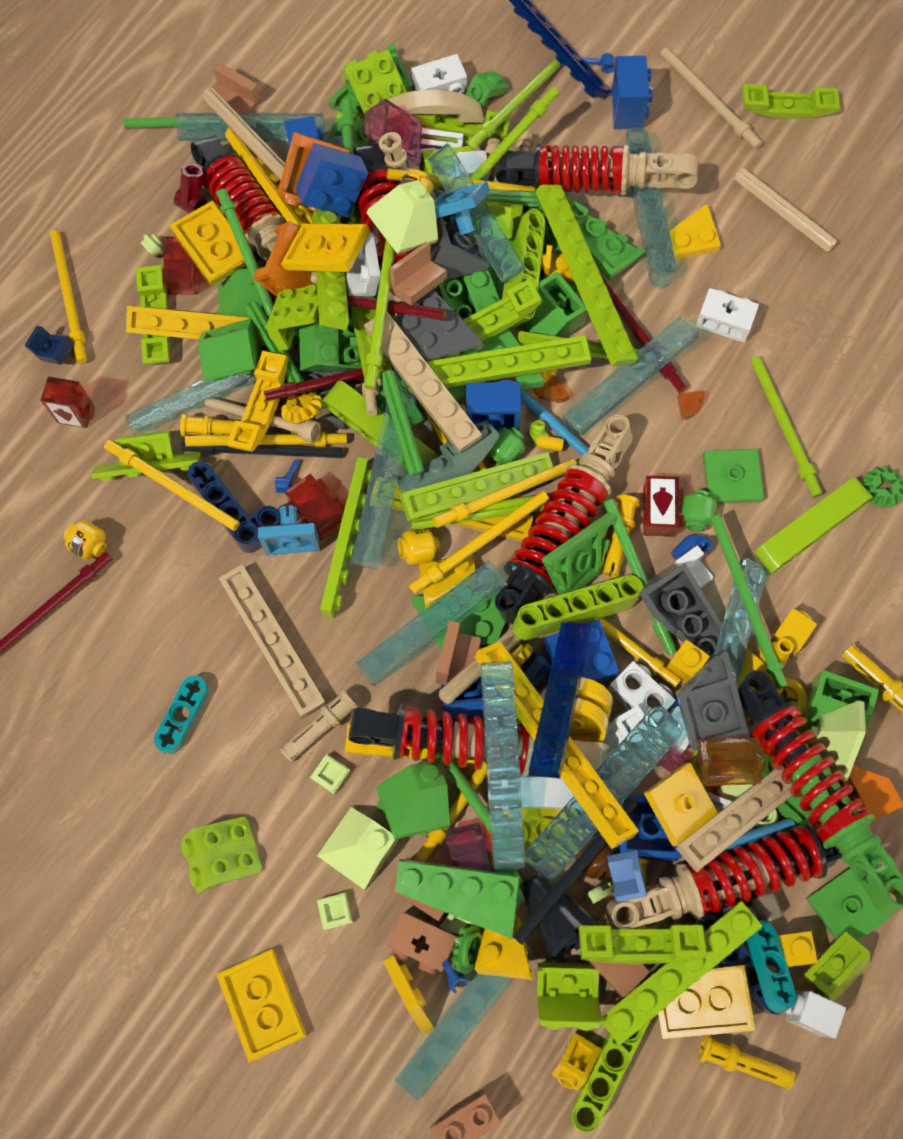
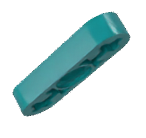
[154,675,209,754]
[747,921,797,1014]

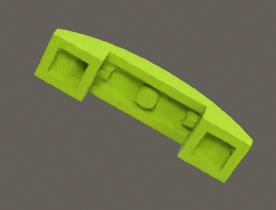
[742,84,840,119]
[412,110,511,141]
[136,265,171,365]
[463,279,542,341]
[579,925,707,964]

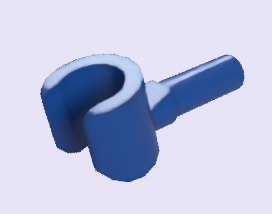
[581,53,614,73]
[274,460,300,493]
[442,960,468,993]

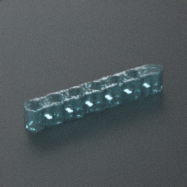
[624,127,676,289]
[481,661,525,870]
[525,706,682,879]

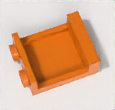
[277,132,349,211]
[252,221,315,297]

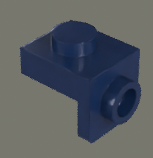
[25,326,74,365]

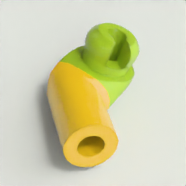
[529,420,564,452]

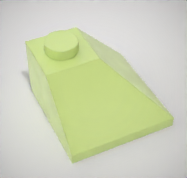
[367,180,438,254]
[808,701,866,781]
[317,807,399,890]

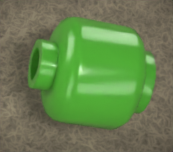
[487,427,525,466]
[679,490,717,532]

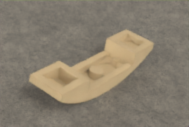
[384,90,484,123]

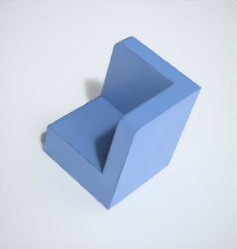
[607,850,647,902]

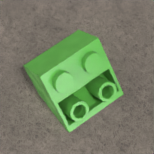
[438,269,500,320]
[523,271,588,338]
[299,314,362,373]
[198,319,262,382]
[798,670,879,732]

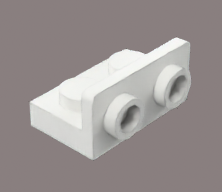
[345,233,381,296]

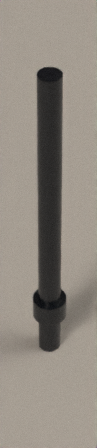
[182,441,342,458]
[512,796,638,945]

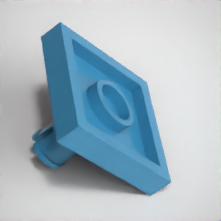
[434,181,490,235]
[258,506,320,556]

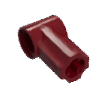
[173,164,207,214]

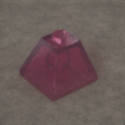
[364,98,422,166]

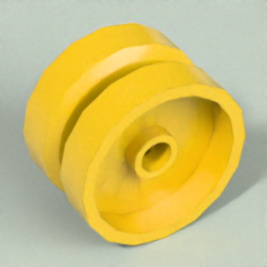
[547,677,613,742]

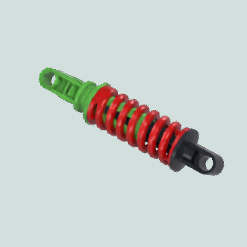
[737,670,903,915]

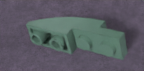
[397,420,499,493]

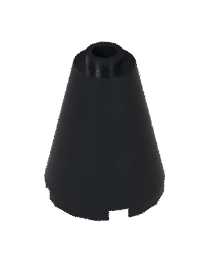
[522,874,601,963]

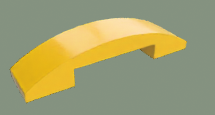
[226,351,288,452]

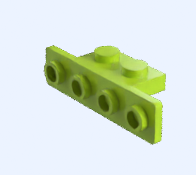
[91,430,202,481]

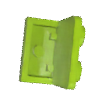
[340,49,407,116]
[266,285,319,351]
[181,817,262,894]
[536,962,602,1031]

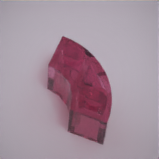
[445,822,492,872]

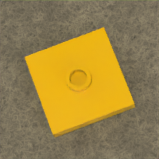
[644,763,718,846]

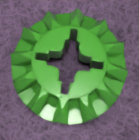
[862,466,903,508]
[452,923,483,974]

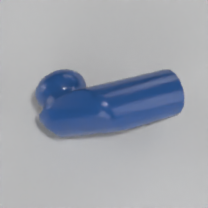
[671,535,713,560]

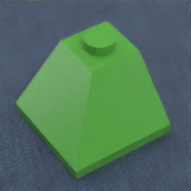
[217,267,270,319]
[376,760,450,840]

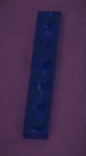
[509,0,612,99]
[529,622,591,779]

